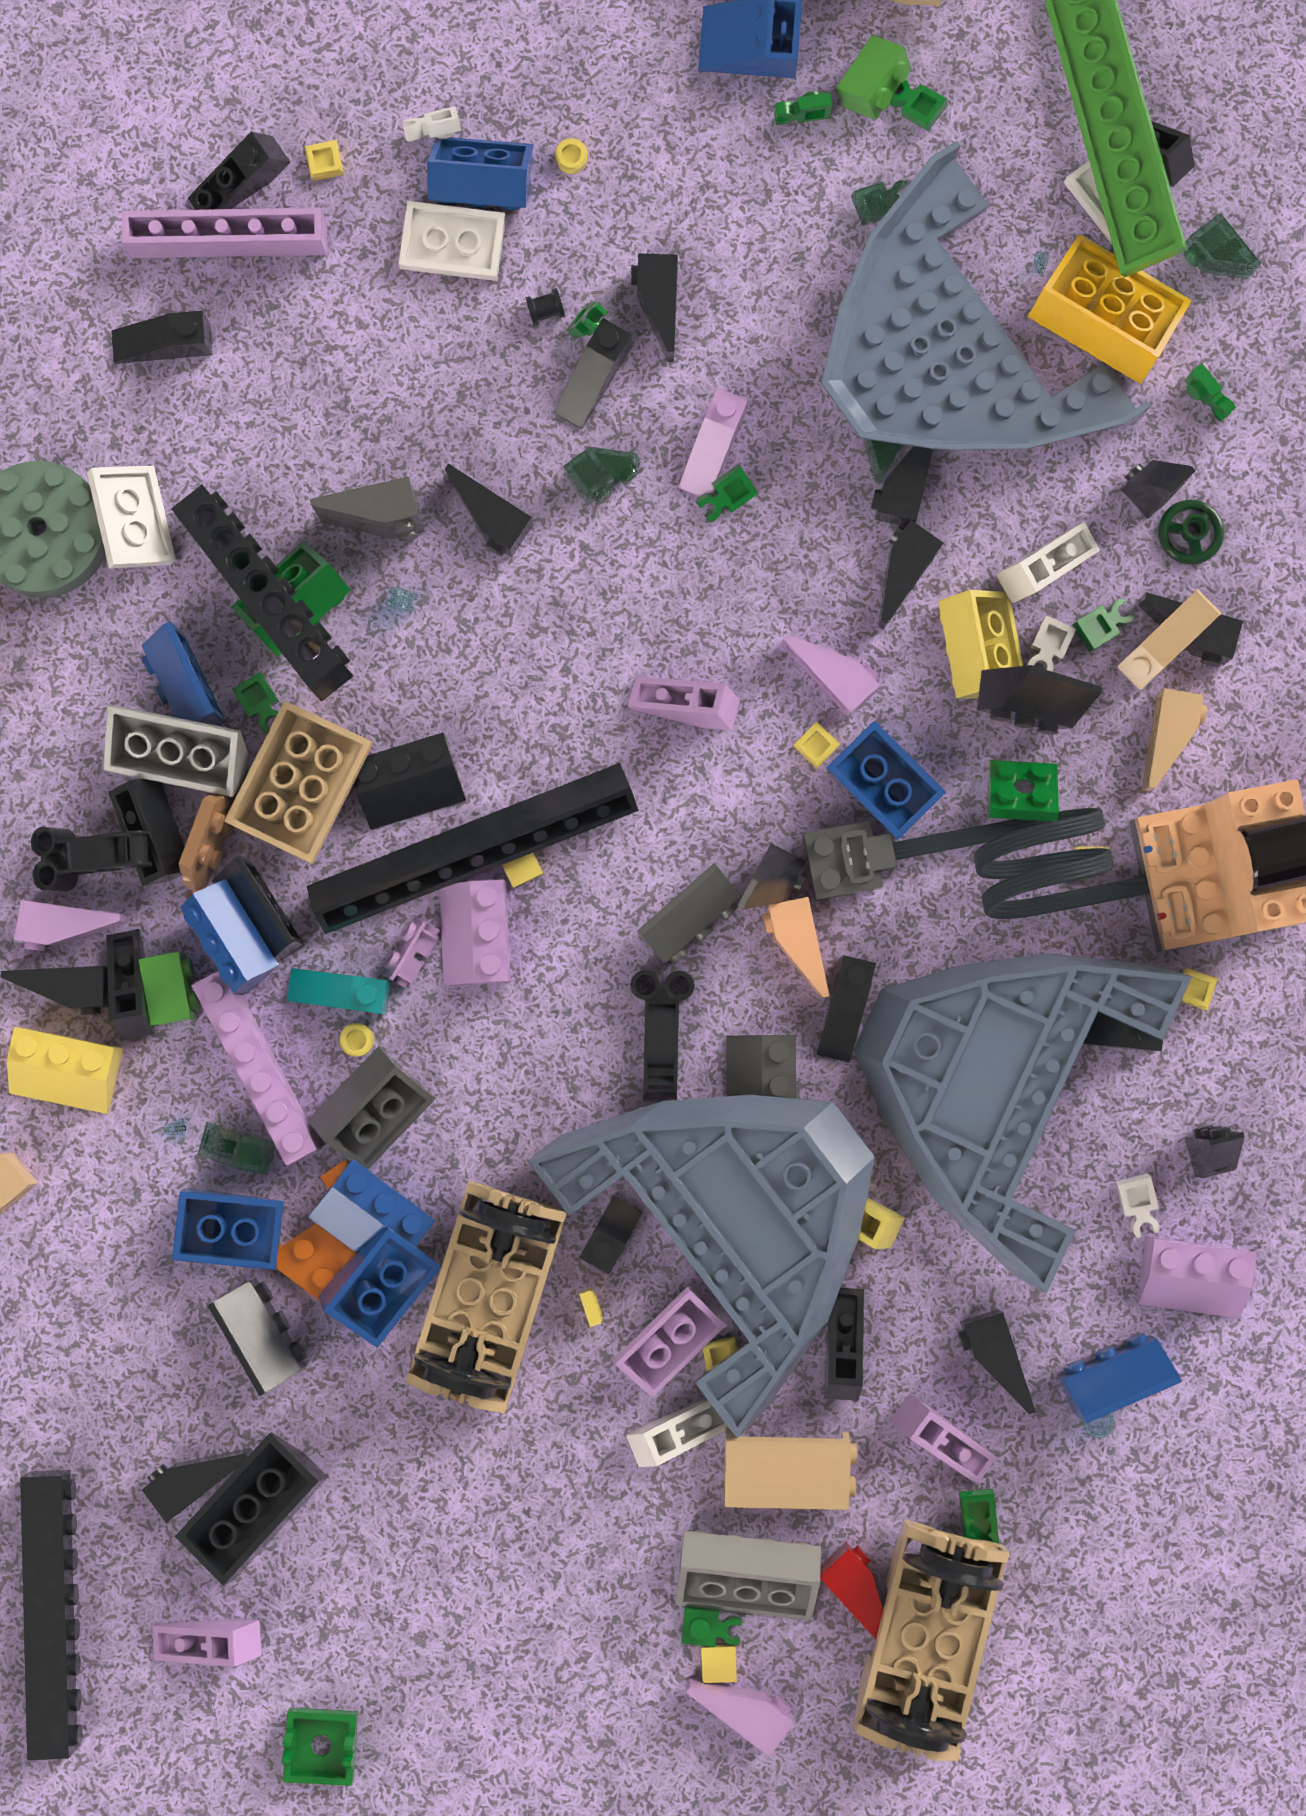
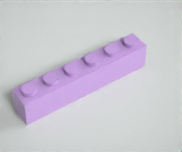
[122,208,327,258]
[191,971,323,1166]

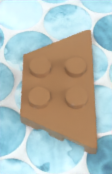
[179,792,238,900]

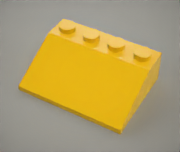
[1028,234,1192,384]

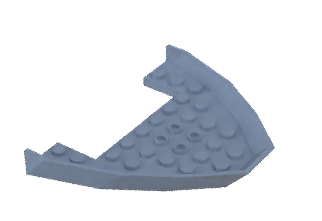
[821,141,1151,450]
[854,953,1192,1294]
[528,1095,875,1438]

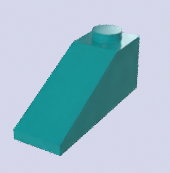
[286,968,391,1015]

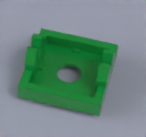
[987,760,1059,822]
[281,1707,358,1786]

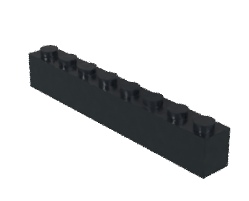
[20,1470,83,1760]

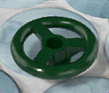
[1158,500,1224,565]

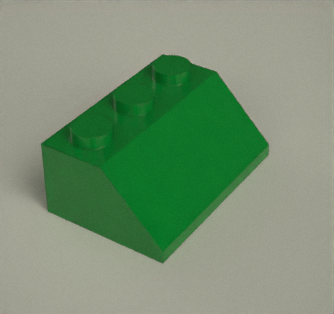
[231,541,351,657]

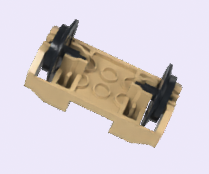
[405,1180,567,1413]
[853,1519,1009,1761]

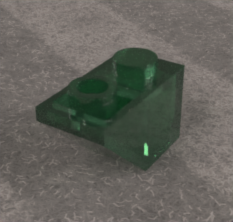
[563,447,641,506]

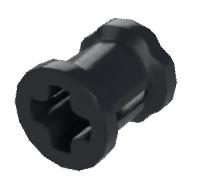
[525,288,565,326]

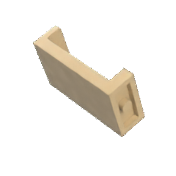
[724,1428,857,1510]

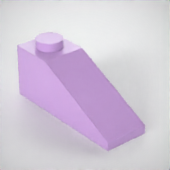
[678,388,748,497]
[781,634,881,717]
[628,676,740,731]
[14,900,128,951]
[890,1394,997,1484]
[152,1619,262,1667]
[686,1678,794,1757]

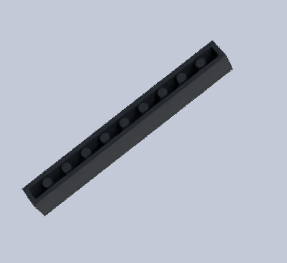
[307,763,639,935]

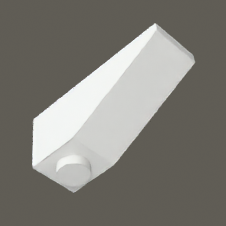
[996,522,1100,603]
[626,1399,729,1467]

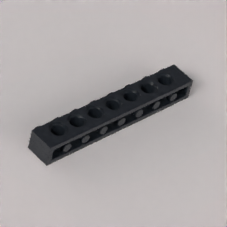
[171,484,354,702]

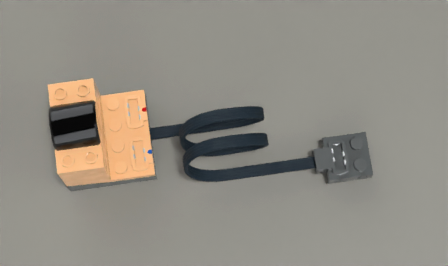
[802,779,1306,952]

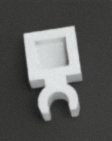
[402,106,462,141]
[1027,615,1076,672]
[1115,1173,1159,1238]

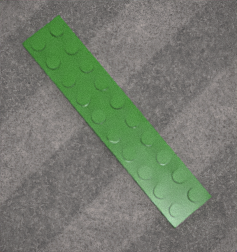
[1045,0,1188,277]

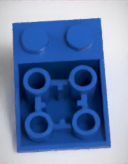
[698,0,802,78]

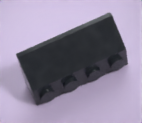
[175,1432,328,1586]

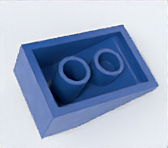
[172,1188,284,1270]
[318,1226,442,1348]

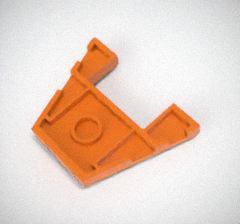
[276,1159,357,1301]

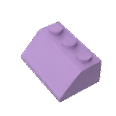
[439,879,511,986]
[1137,1236,1257,1319]
[612,1286,726,1398]

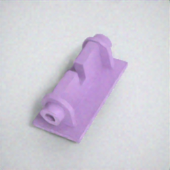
[382,917,439,988]

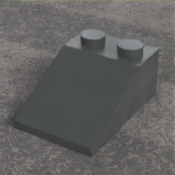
[310,477,425,541]

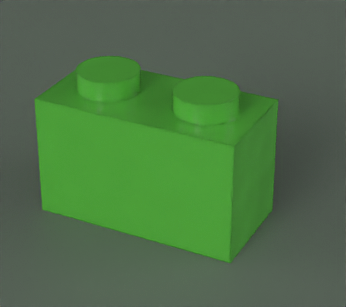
[836,35,911,120]
[138,951,201,1027]

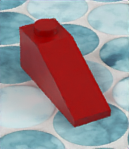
[820,1541,883,1640]

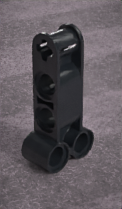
[31,826,152,892]
[630,970,695,1102]

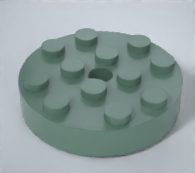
[0,461,106,598]

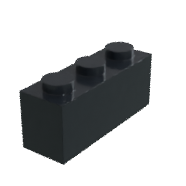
[108,778,185,887]

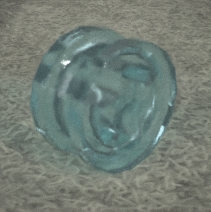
[385,587,418,613]
[1081,1413,1115,1438]

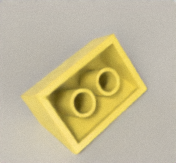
[938,590,1023,699]
[7,1027,123,1114]

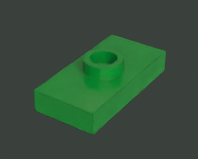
[959,1489,999,1544]

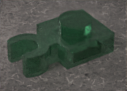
[851,180,907,226]

